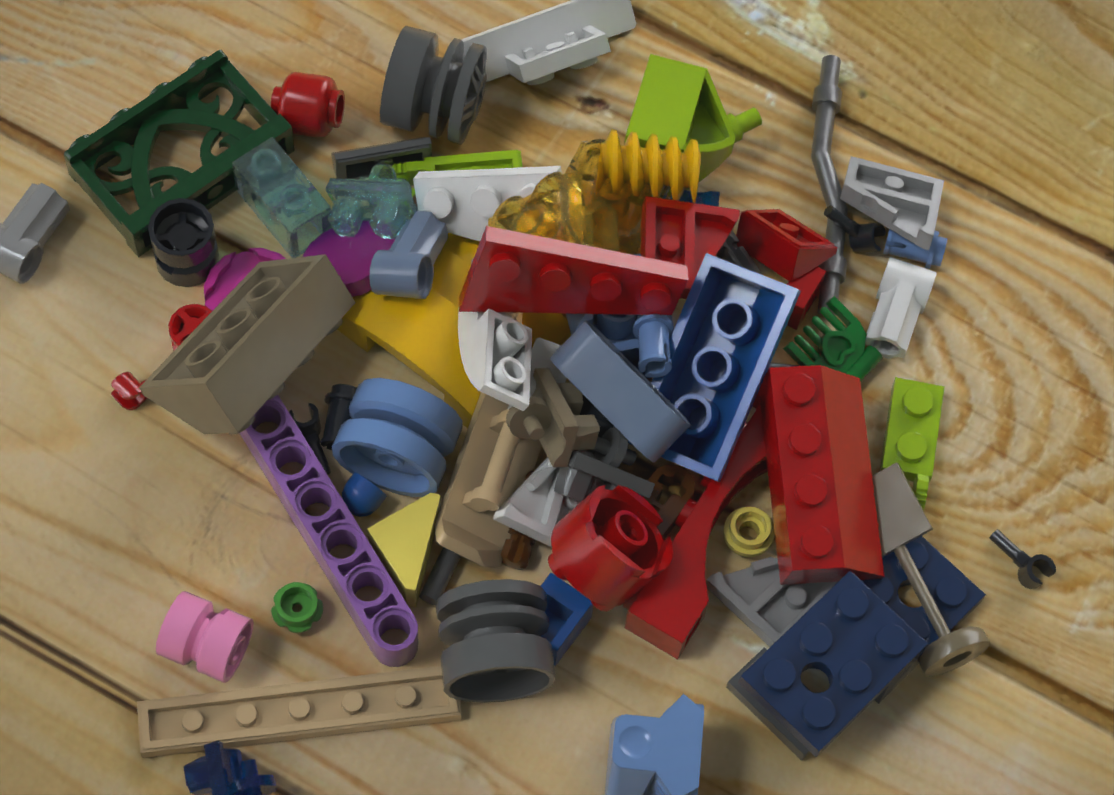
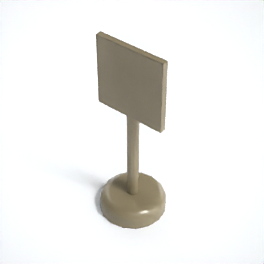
[872,462,990,677]

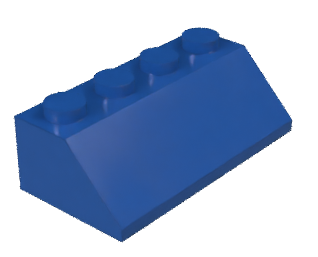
[628,253,801,482]

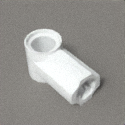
[865,257,937,359]

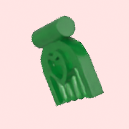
[783,296,883,382]

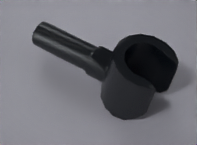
[824,205,886,253]
[289,403,332,475]
[989,529,1056,589]

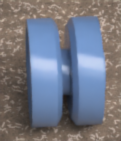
[332,378,462,497]

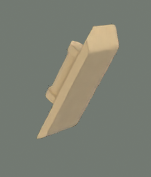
[434,392,542,567]

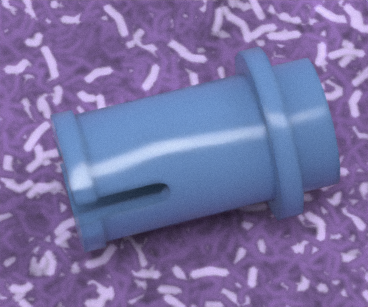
[883,229,948,269]
[633,314,674,378]

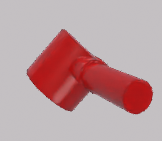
[111,371,147,410]

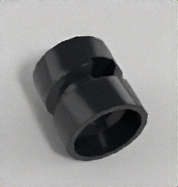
[148,198,219,287]

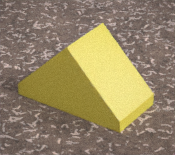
[367,493,441,608]

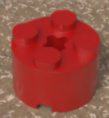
[548,485,673,612]

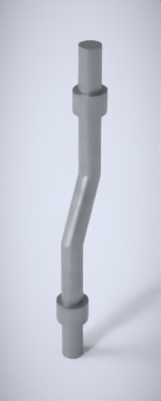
[811,55,848,317]

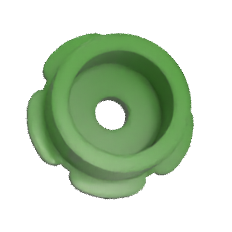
[271,582,323,633]

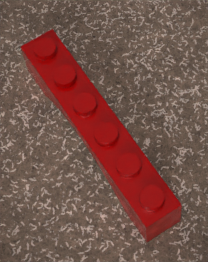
[622,391,768,660]

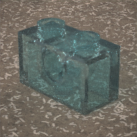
[232,137,332,258]

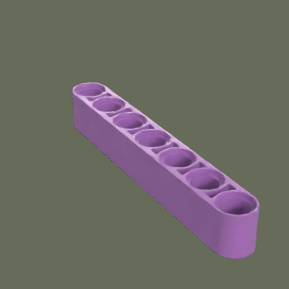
[240,395,418,667]

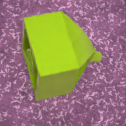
[624,54,762,197]

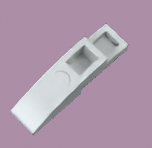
[458,258,532,411]

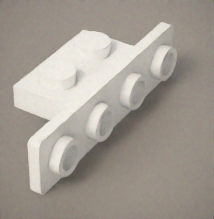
[461,0,636,85]

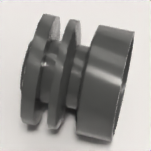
[380,26,487,145]
[436,579,555,703]

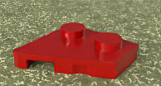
[641,196,740,299]

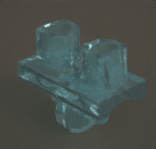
[325,163,418,239]

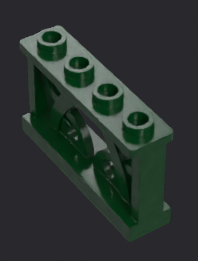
[64,50,295,258]

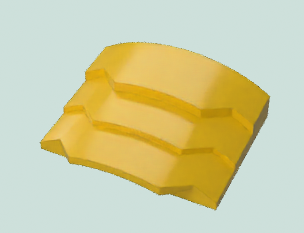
[337,233,571,428]

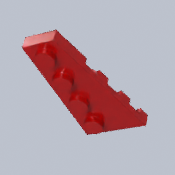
[459,226,688,315]

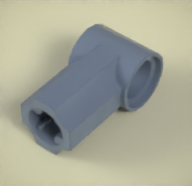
[369,211,448,299]

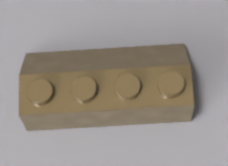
[139,254,356,435]

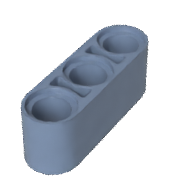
[550,321,691,463]

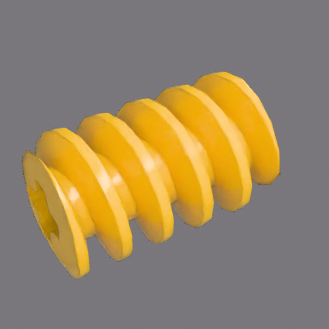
[595,129,701,203]

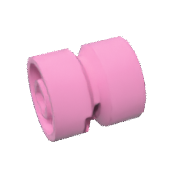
[156,591,254,683]

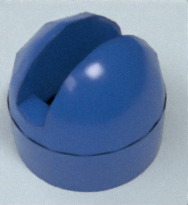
[342,472,387,517]

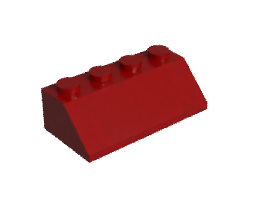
[759,365,885,585]

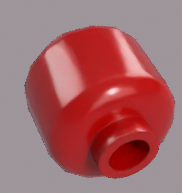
[271,72,345,138]

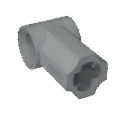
[0,183,70,284]

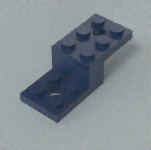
[738,536,986,757]

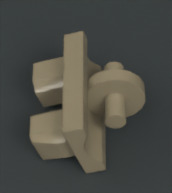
[506,368,600,467]

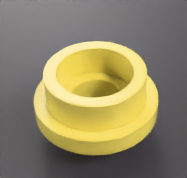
[723,507,775,557]

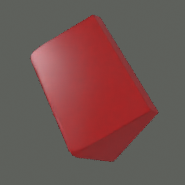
[736,209,838,281]

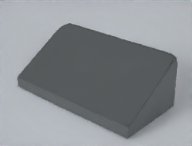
[331,137,432,184]

